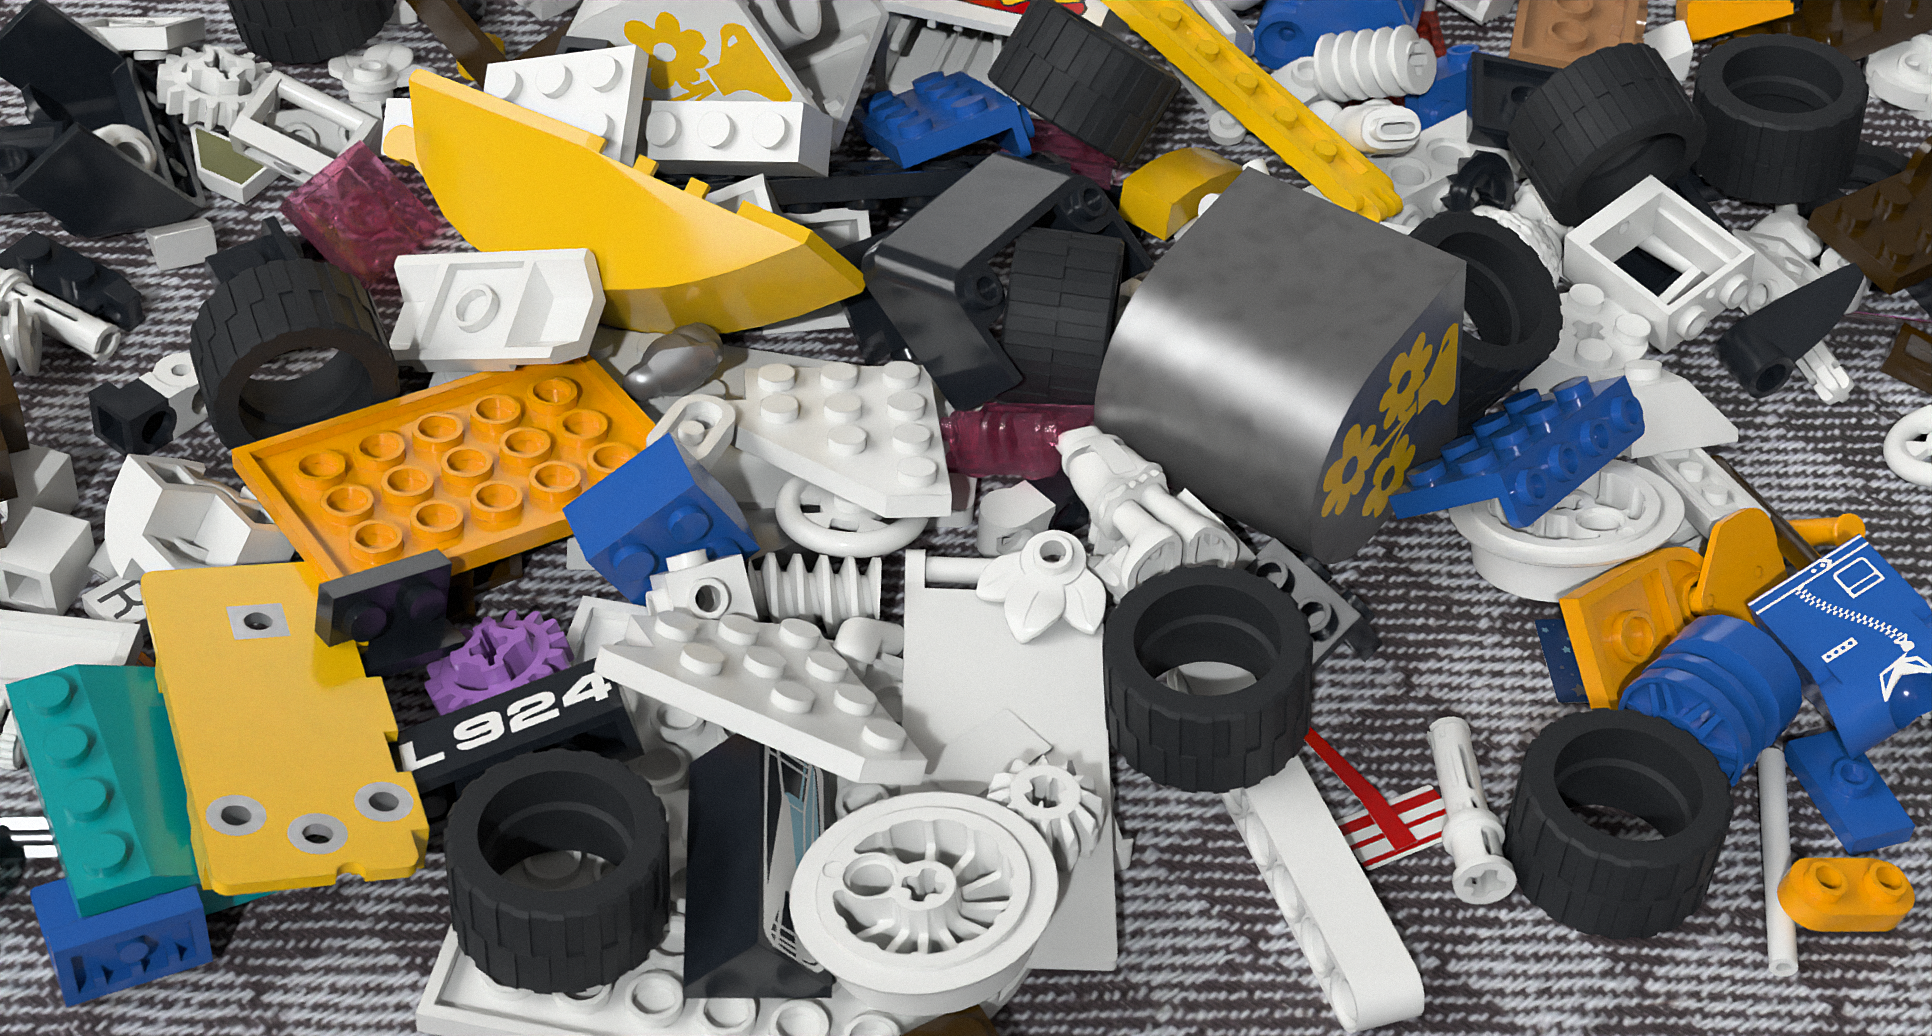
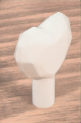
[1749,203,1824,260]

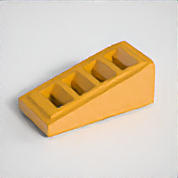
[1675,0,1794,43]

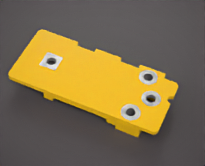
[140,561,429,896]

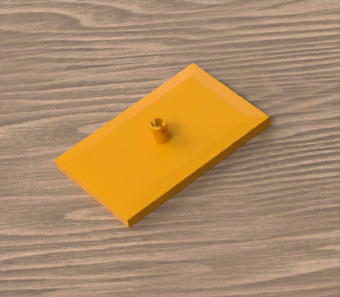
[231,353,656,583]

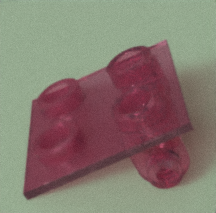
[939,403,1094,480]

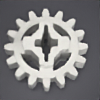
[156,45,281,132]

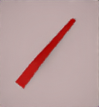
[1303,727,1418,851]

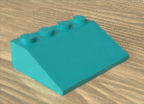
[5,664,283,918]

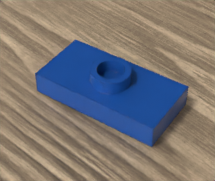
[1784,730,1915,856]

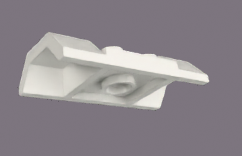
[389,248,606,372]

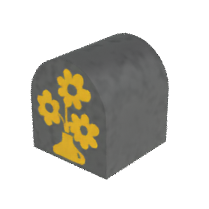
[1094,166,1467,564]

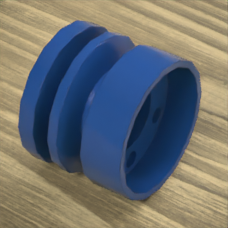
[1618,614,1802,787]

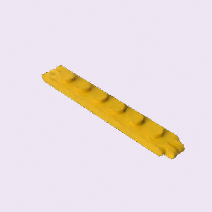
[1100,0,1403,223]

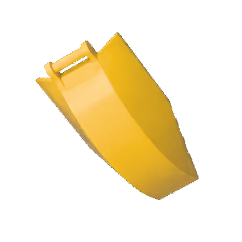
[383,69,866,335]

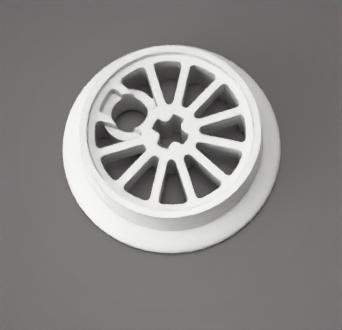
[1448,459,1685,603]
[790,792,1058,1016]

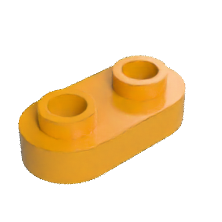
[1777,858,1915,932]

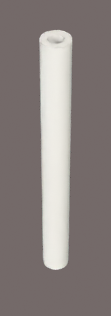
[1757,748,1798,977]

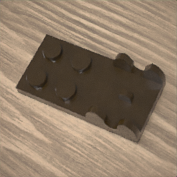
[1711,0,1932,61]
[1806,135,1932,296]

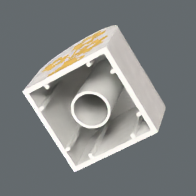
[566,0,890,150]

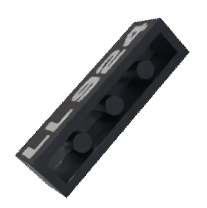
[387,657,645,837]

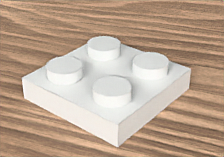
[79,16,206,60]

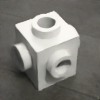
[646,549,758,621]

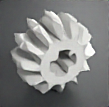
[987,754,1104,873]

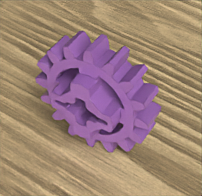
[425,610,575,716]

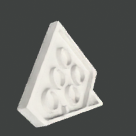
[484,45,649,168]
[725,361,952,518]
[594,611,928,785]

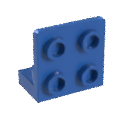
[30,878,213,1008]

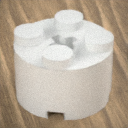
[1519,283,1651,395]

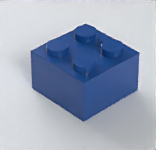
[562,432,761,607]

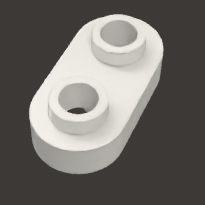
[645,394,736,472]

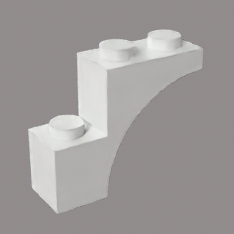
[0,444,96,616]

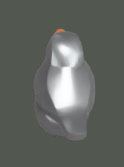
[622,322,724,402]

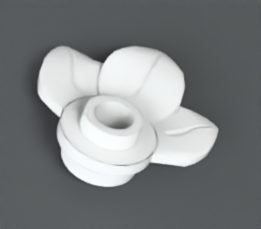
[328,43,437,104]
[976,530,1106,644]

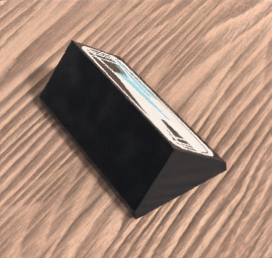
[683,733,832,998]

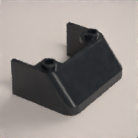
[0,0,206,239]
[861,152,1154,415]

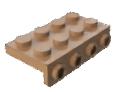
[1508,0,1648,69]

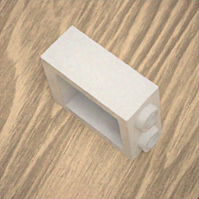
[1563,175,1755,354]

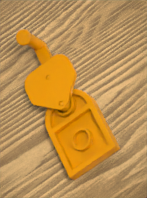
[1558,508,1866,710]

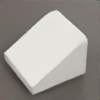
[1643,20,1694,81]
[145,217,217,272]

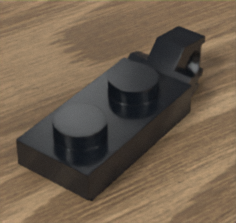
[0,230,146,333]

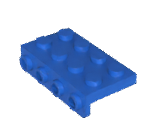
[850,71,1035,169]
[1388,375,1645,529]

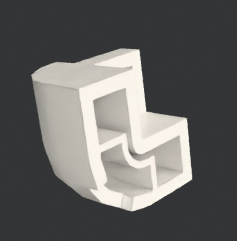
[105,454,295,581]

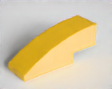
[1118,147,1243,241]

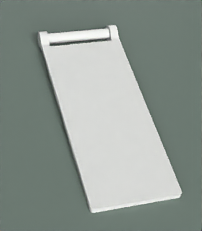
[900,549,1118,971]

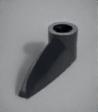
[1714,262,1864,399]

